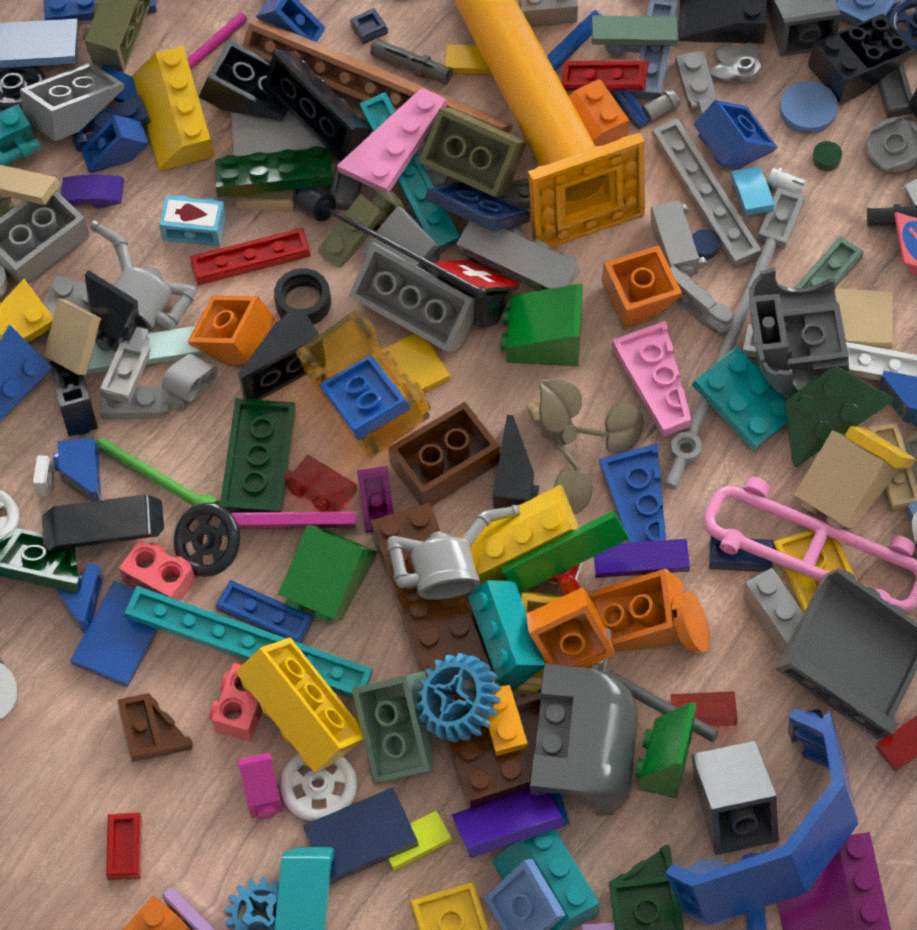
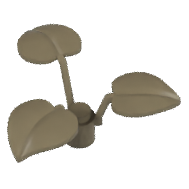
[539,380,644,515]

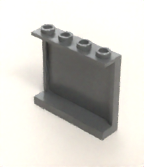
[775,568,917,740]

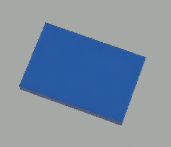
[319,354,411,440]
[70,581,158,688]

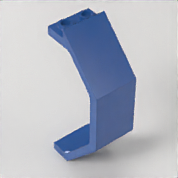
[665,708,859,925]

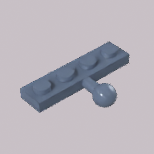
[605,0,678,99]

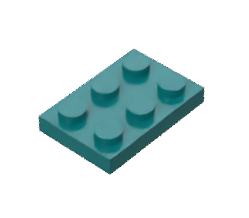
[692,347,787,451]

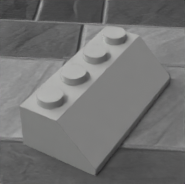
[348,243,475,352]

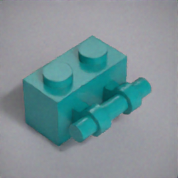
[0,104,41,167]

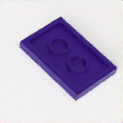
[452,788,564,858]

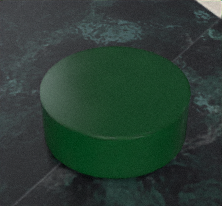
[812,141,842,171]

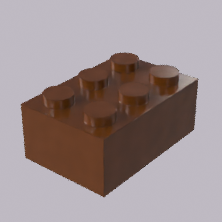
[388,402,500,505]

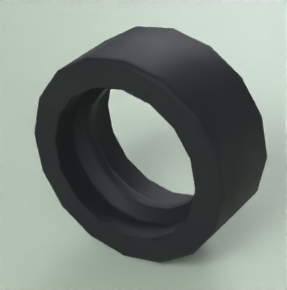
[274,268,331,325]

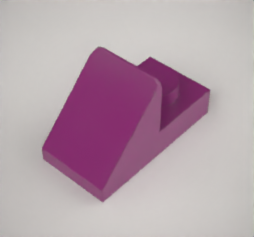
[357,466,394,532]

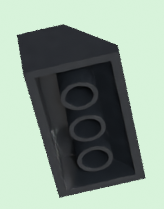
[264,49,372,162]

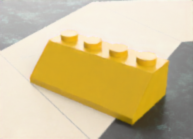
[132,45,215,172]
[457,485,579,593]
[235,638,364,773]

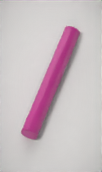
[187,12,247,70]

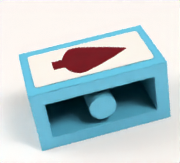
[159,195,226,247]

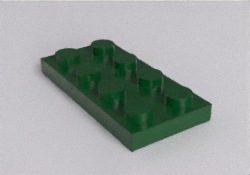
[215,146,333,197]
[220,398,296,513]

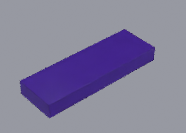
[593,539,690,578]

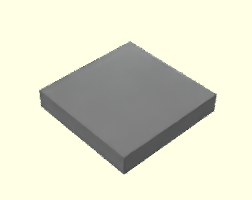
[361,206,439,268]

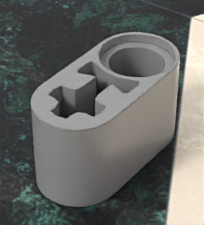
[162,354,218,402]

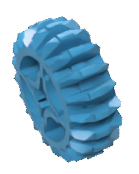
[415,653,502,742]

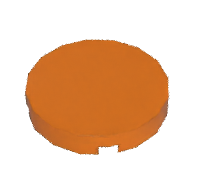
[671,591,710,655]

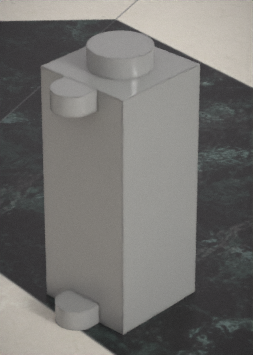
[650,200,707,277]

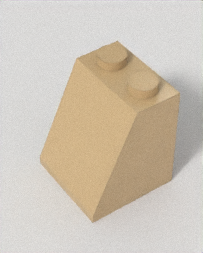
[794,431,900,529]

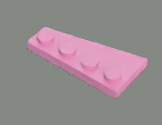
[611,321,691,437]

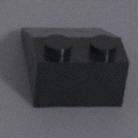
[679,0,766,44]
[199,39,288,121]
[238,309,325,400]

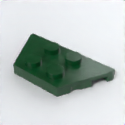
[784,366,894,467]
[0,528,79,593]
[608,845,684,930]

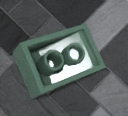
[352,671,433,783]

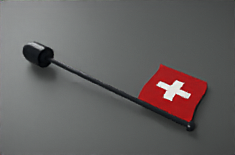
[293,187,520,298]

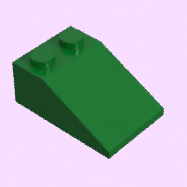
[635,702,696,799]

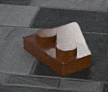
[117,693,193,762]

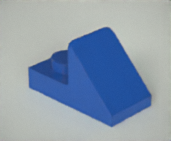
[56,563,104,634]

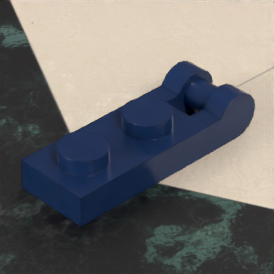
[72,95,151,152]

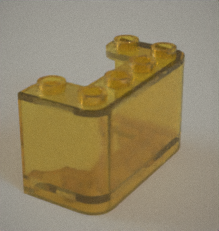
[295,310,431,459]

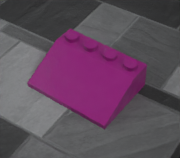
[777,832,891,930]

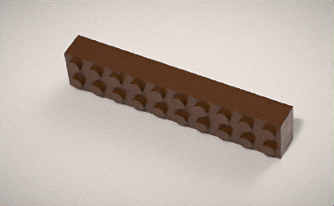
[371,503,531,808]

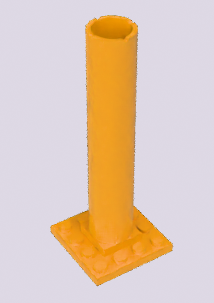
[453,0,645,248]

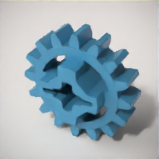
[224,877,279,930]

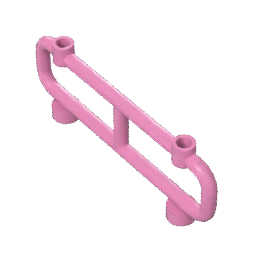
[703,477,917,613]

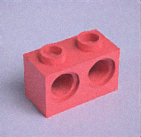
[119,539,195,601]
[209,663,263,742]

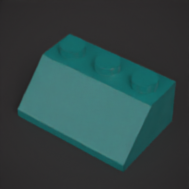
[468,580,545,692]
[492,829,599,930]

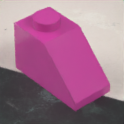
[238,752,283,819]

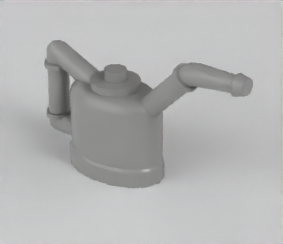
[90,221,197,331]
[387,505,520,600]

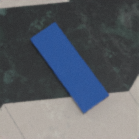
[215,580,314,643]

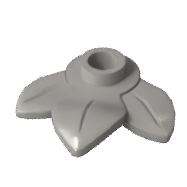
[709,42,761,83]

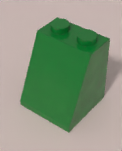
[501,284,583,367]
[278,525,378,623]

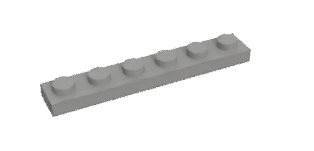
[652,119,761,267]

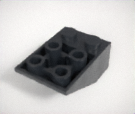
[808,13,916,103]

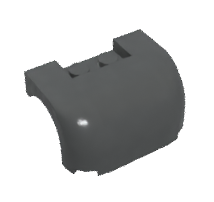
[749,267,849,396]
[530,664,638,816]

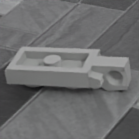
[675,51,717,117]
[100,327,151,404]
[100,386,185,419]

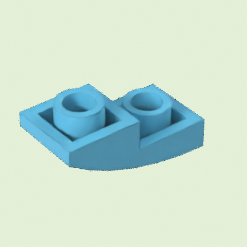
[730,166,774,216]

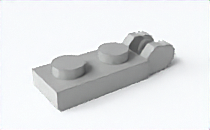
[670,266,734,336]

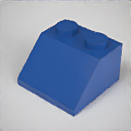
[693,100,778,169]

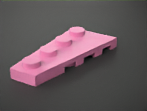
[337,88,447,194]

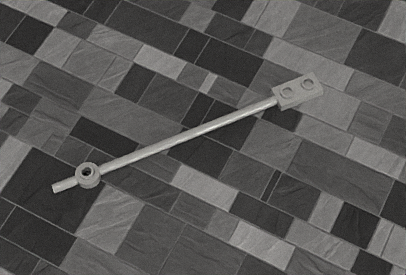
[665,188,805,490]

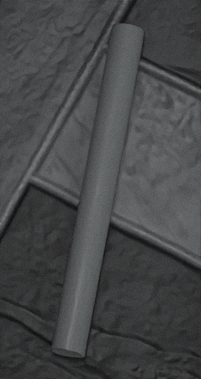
[608,671,719,742]

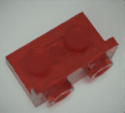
[285,454,358,512]

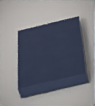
[425,182,531,232]
[303,787,419,884]

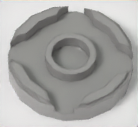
[866,117,917,173]

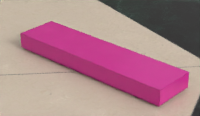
[232,512,357,529]

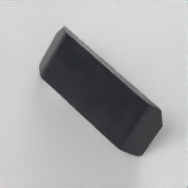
[42,495,164,551]

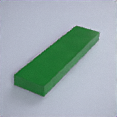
[502,510,629,593]

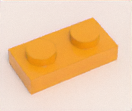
[487,684,528,756]

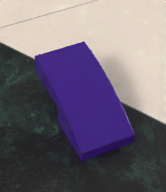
[61,174,124,209]

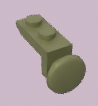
[318,187,405,268]

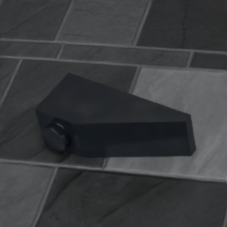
[49,361,98,437]
[493,415,540,509]

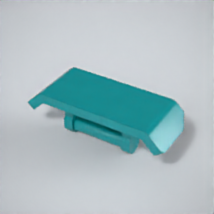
[275,847,334,930]

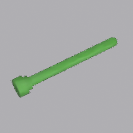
[96,438,220,519]

